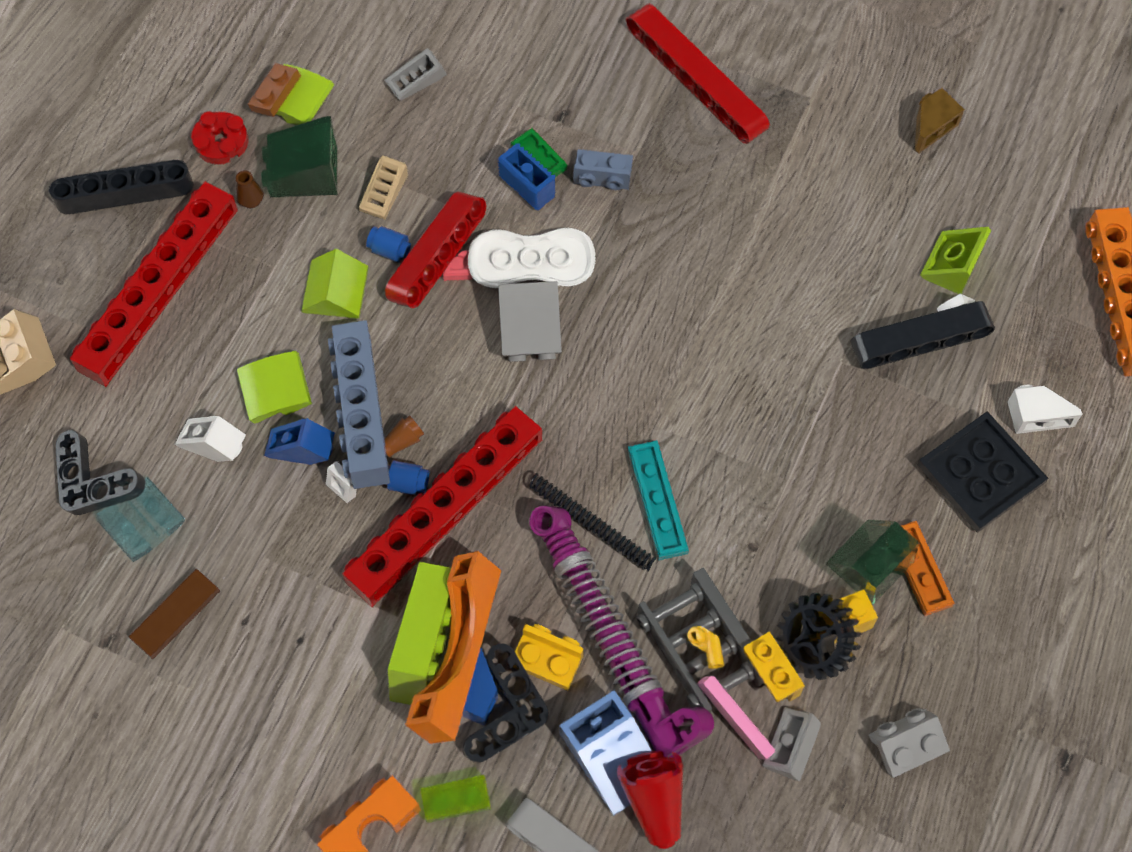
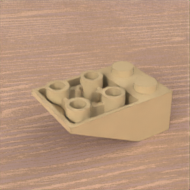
[0,309,56,395]

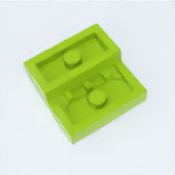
[276,64,334,126]
[237,351,312,424]

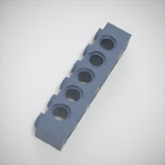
[328,320,390,489]

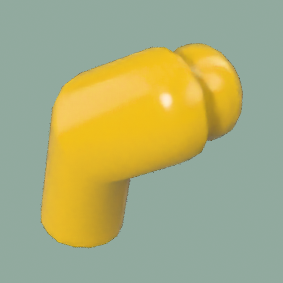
[687,626,724,669]

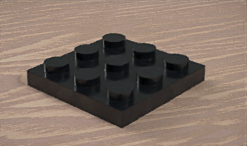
[917,411,1049,533]

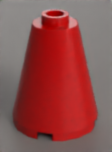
[617,751,683,849]

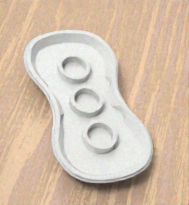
[468,228,595,288]

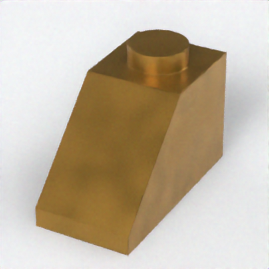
[915,88,965,154]

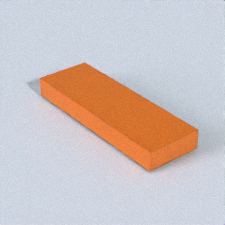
[887,521,955,616]

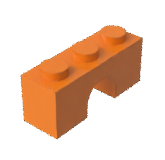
[317,775,421,852]

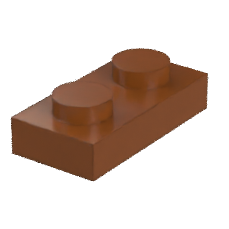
[248,63,301,117]

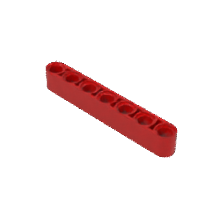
[626,3,770,144]

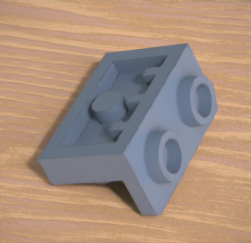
[573,149,633,190]

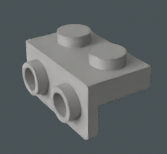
[869,708,950,778]

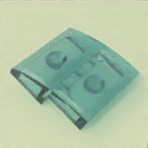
[96,477,185,563]

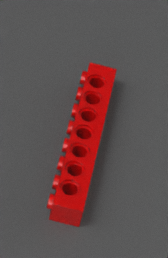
[70,181,238,387]
[342,406,542,607]

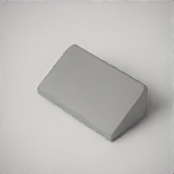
[763,707,821,781]

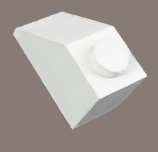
[1008,384,1082,434]
[175,416,246,462]

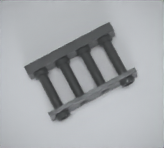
[636,567,764,713]

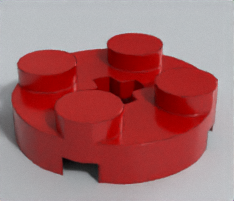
[191,111,249,165]

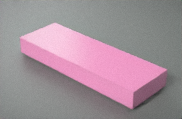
[697,676,775,759]

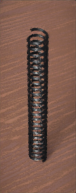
[529,473,656,572]

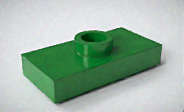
[511,128,567,178]

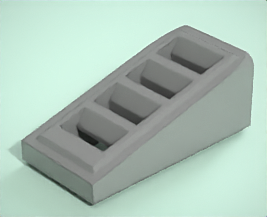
[384,48,447,101]

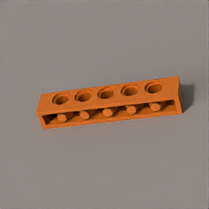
[1085,207,1132,377]

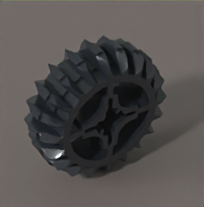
[775,593,862,680]

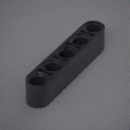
[49,160,194,214]
[850,301,995,369]

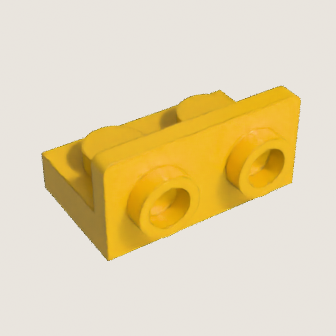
[513,624,583,691]
[743,632,805,702]

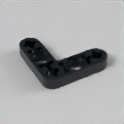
[56,430,146,516]
[463,643,549,763]

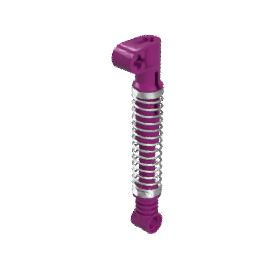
[530,506,714,757]

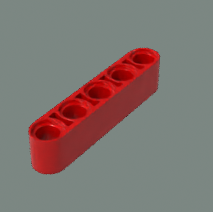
[385,191,486,308]

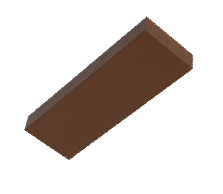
[129,569,220,660]

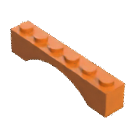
[405,551,501,744]

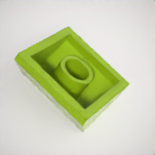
[920,227,991,294]
[302,249,369,319]

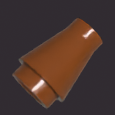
[384,415,424,458]

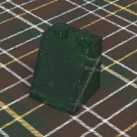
[261,116,338,198]
[826,519,920,606]

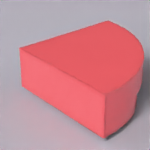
[443,250,473,281]

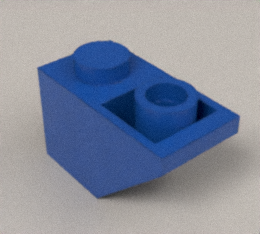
[462,648,498,726]

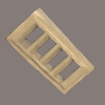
[359,156,408,220]

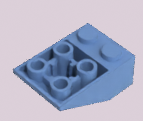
[560,690,652,816]

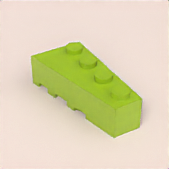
[388,562,451,705]

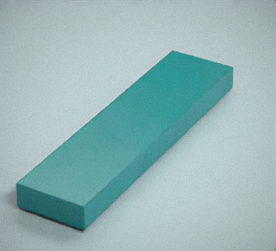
[628,440,689,561]

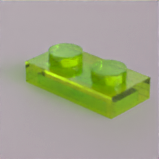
[420,774,491,823]

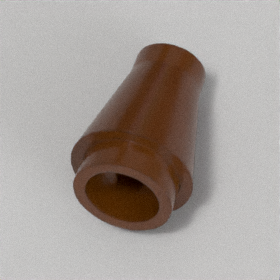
[236,170,264,208]

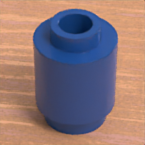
[366,226,411,262]
[387,460,430,495]

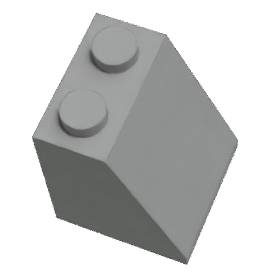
[498,281,562,362]

